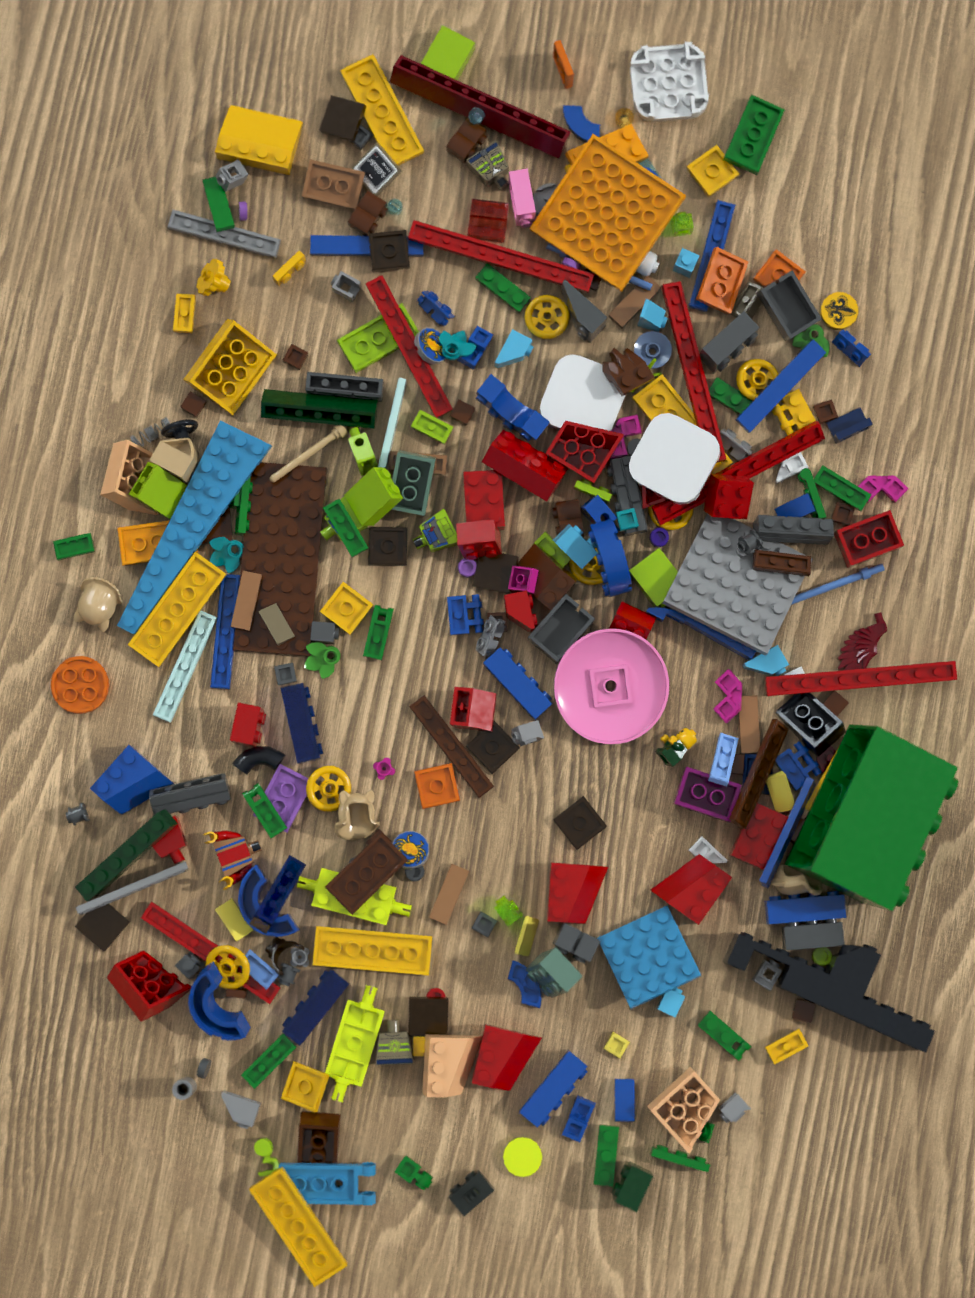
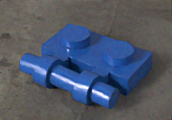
[447,594,484,636]
[775,741,822,791]

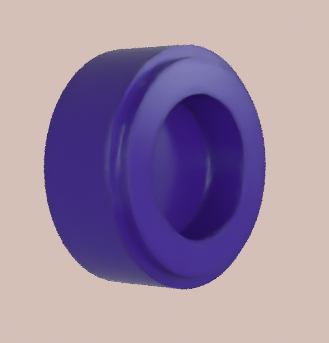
[650,528,669,548]

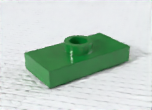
[53,533,95,561]

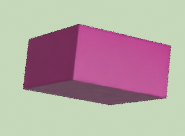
[508,565,539,594]

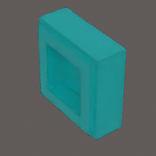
[615,508,639,532]

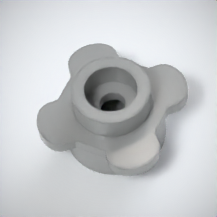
[290,947,310,967]

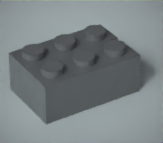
[756,270,822,341]
[700,311,760,374]
[528,594,595,664]
[553,923,600,964]

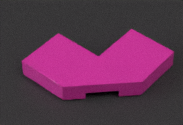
[610,415,642,460]
[858,476,909,503]
[713,669,743,723]

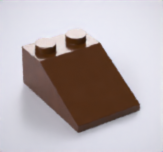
[517,543,578,610]
[298,1111,341,1163]

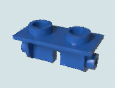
[417,291,455,326]
[832,329,871,367]

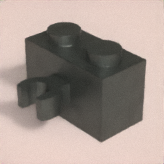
[449,1170,494,1216]

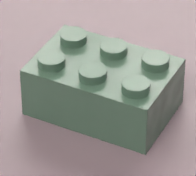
[392,450,436,516]
[525,947,583,997]

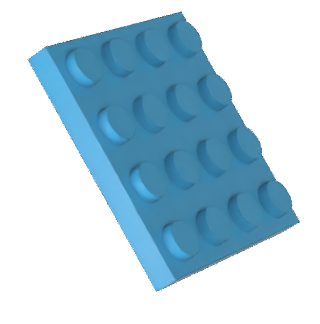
[597,906,701,1009]

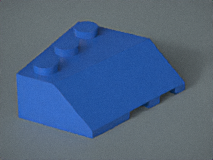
[90,745,174,815]

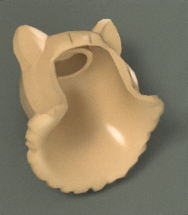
[74,577,123,632]
[334,790,380,840]
[771,864,822,896]

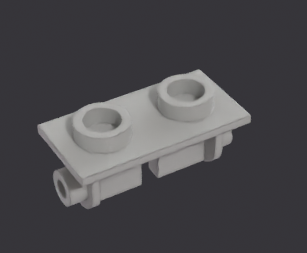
[720,428,754,461]
[476,615,506,657]

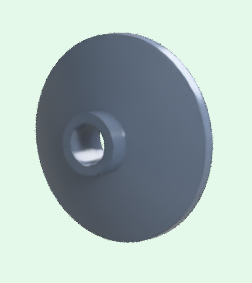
[634,331,672,369]

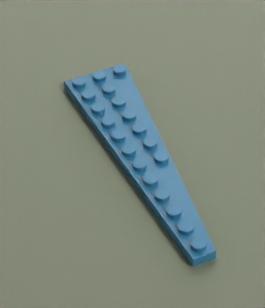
[117,420,272,635]

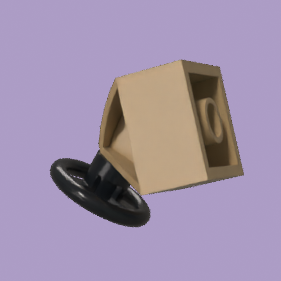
[149,419,200,485]

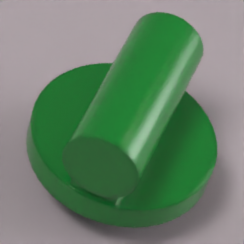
[697,1122,715,1143]

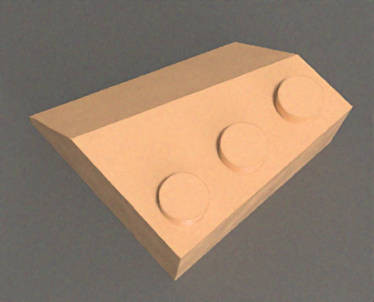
[100,439,158,515]
[422,1034,483,1097]
[647,1067,720,1154]

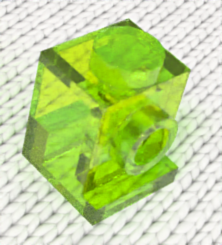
[671,212,694,237]
[494,895,523,926]

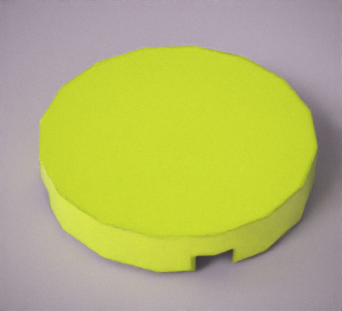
[503,1137,542,1177]

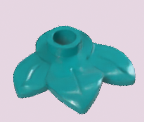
[439,331,476,360]
[209,537,244,573]

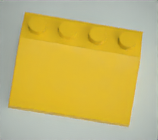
[215,105,303,176]
[183,319,277,415]

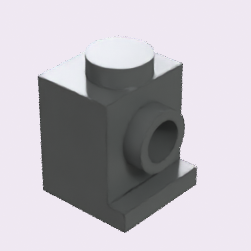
[175,951,205,979]

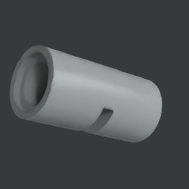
[172,1077,197,1100]

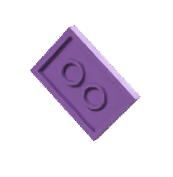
[253,764,309,833]

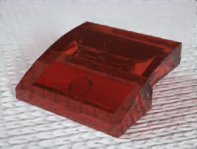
[467,199,509,243]

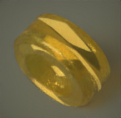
[615,108,634,128]

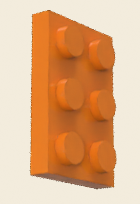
[696,247,749,315]

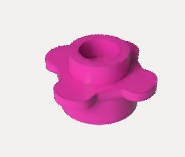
[373,757,395,780]

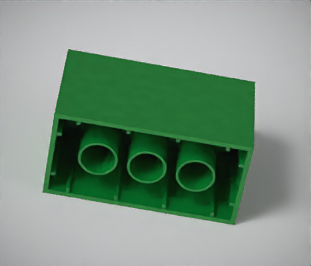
[785,724,958,911]

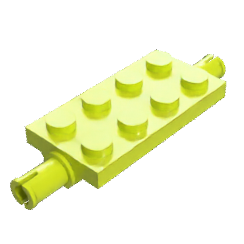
[297,868,412,925]
[325,985,385,1102]

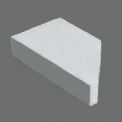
[775,452,809,484]
[689,836,728,863]

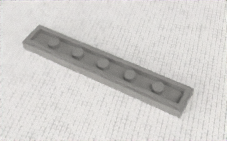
[167,210,281,259]
[76,862,189,915]

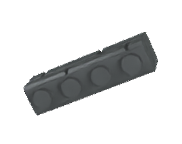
[305,372,384,402]
[606,456,648,536]
[753,515,834,545]
[149,773,231,815]

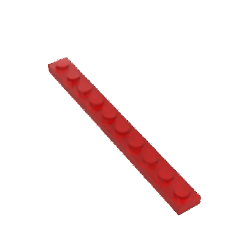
[408,220,594,294]
[661,281,726,463]
[651,421,825,526]
[765,661,957,696]

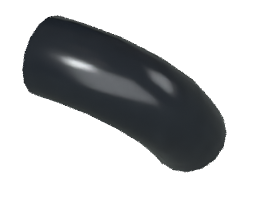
[232,746,286,775]

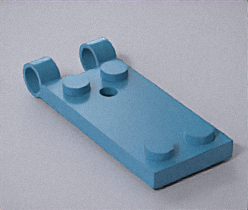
[279,1162,376,1205]

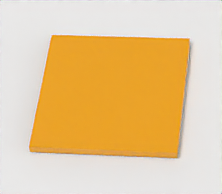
[529,134,687,292]

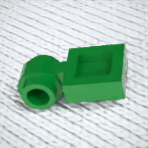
[394,1155,433,1190]

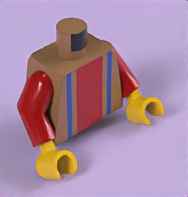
[203,830,262,890]

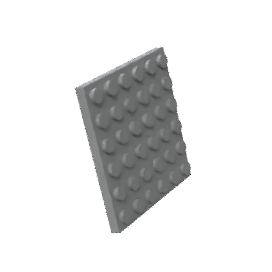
[662,514,813,656]

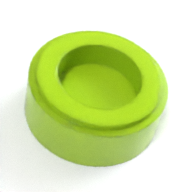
[812,947,832,966]

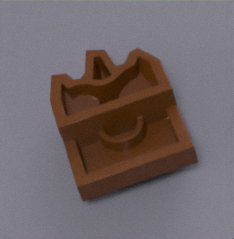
[603,348,655,396]

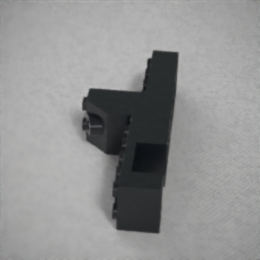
[723,932,935,1053]

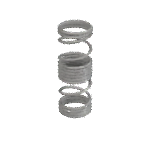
[130,417,170,446]

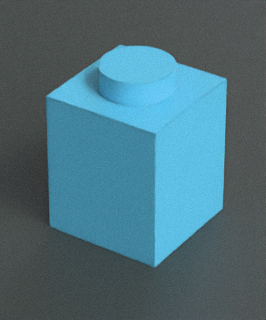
[673,248,700,278]
[657,988,685,1018]

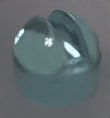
[468,107,485,124]
[388,199,403,215]

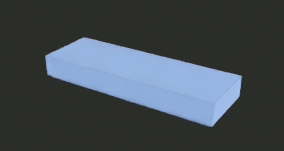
[708,733,739,787]

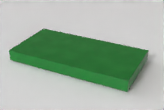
[723,94,785,175]

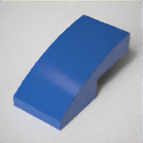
[457,326,494,370]
[774,493,816,517]
[646,607,687,624]
[614,1079,635,1122]
[562,1095,595,1142]

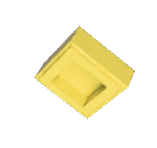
[603,1032,630,1059]

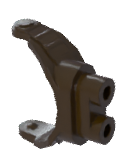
[265,937,304,975]

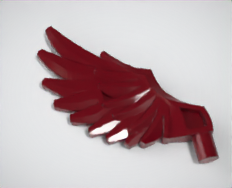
[837,612,887,670]

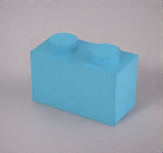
[553,524,598,569]

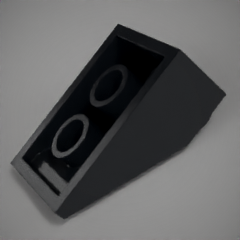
[776,693,846,757]

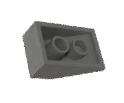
[561,280,607,343]

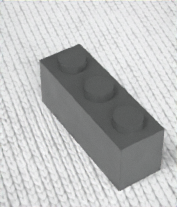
[782,919,844,951]

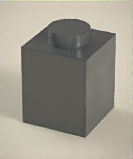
[310,621,339,644]

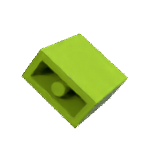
[421,25,475,80]
[129,462,187,519]
[344,467,403,526]
[629,548,678,608]

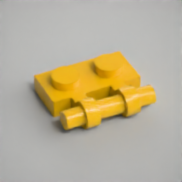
[772,389,816,436]

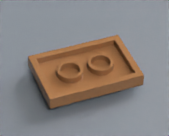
[302,159,365,209]

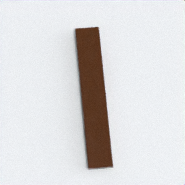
[409,695,494,798]
[729,719,789,829]

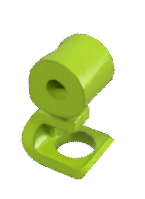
[254,1138,280,1177]

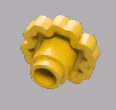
[196,259,231,296]

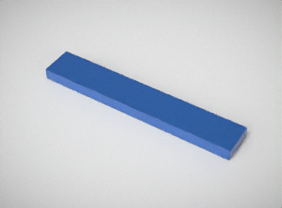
[688,200,735,312]
[310,235,423,256]
[735,339,826,433]
[210,574,240,690]
[759,777,816,888]

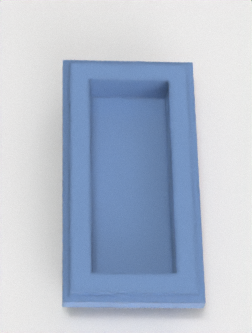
[239,950,279,990]

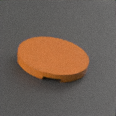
[51,656,109,714]

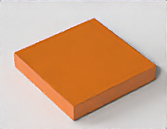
[553,40,574,89]
[753,250,806,288]
[414,763,460,809]

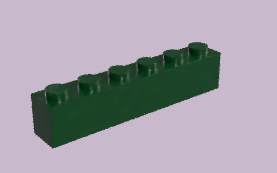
[261,389,378,429]
[75,809,178,902]

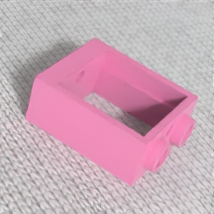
[508,168,536,228]

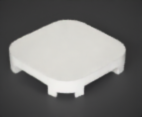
[630,42,709,122]
[540,354,626,431]
[629,413,720,505]

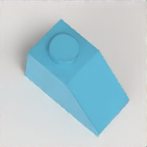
[637,299,667,332]
[495,329,534,368]
[742,645,789,676]

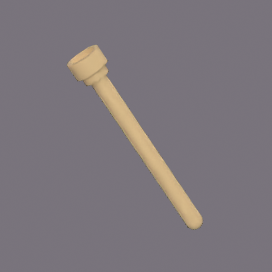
[269,425,348,482]

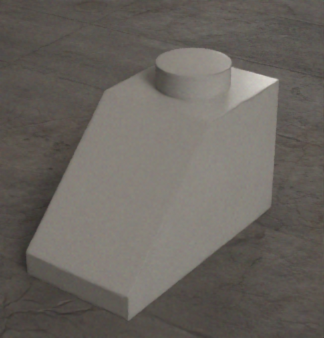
[221,1090,261,1129]

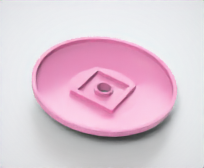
[554,629,669,744]

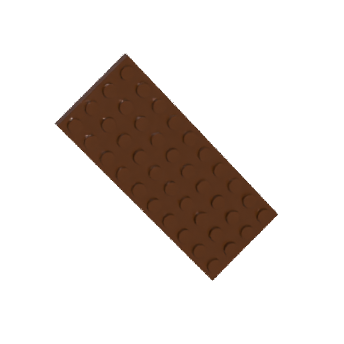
[233,462,327,657]

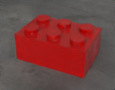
[463,470,505,530]
[834,510,904,568]
[729,803,788,871]

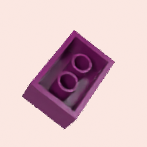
[673,767,742,823]

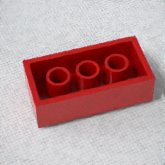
[482,429,568,502]

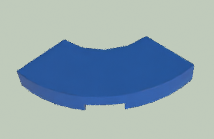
[563,105,600,142]
[508,960,541,1008]

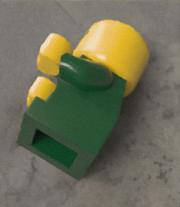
[655,728,697,767]

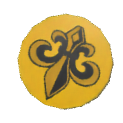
[820,292,858,330]

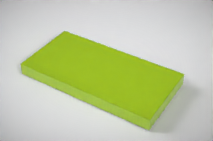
[337,303,419,373]

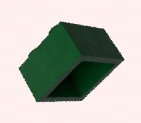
[611,1161,653,1212]

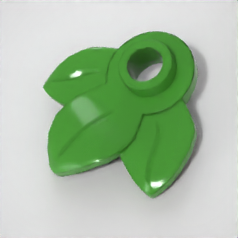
[792,324,830,357]
[304,642,340,679]

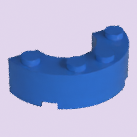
[476,374,550,441]
[588,519,632,598]
[238,865,300,937]
[188,961,251,1040]

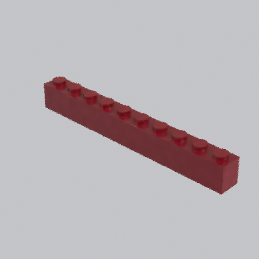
[389,55,571,159]

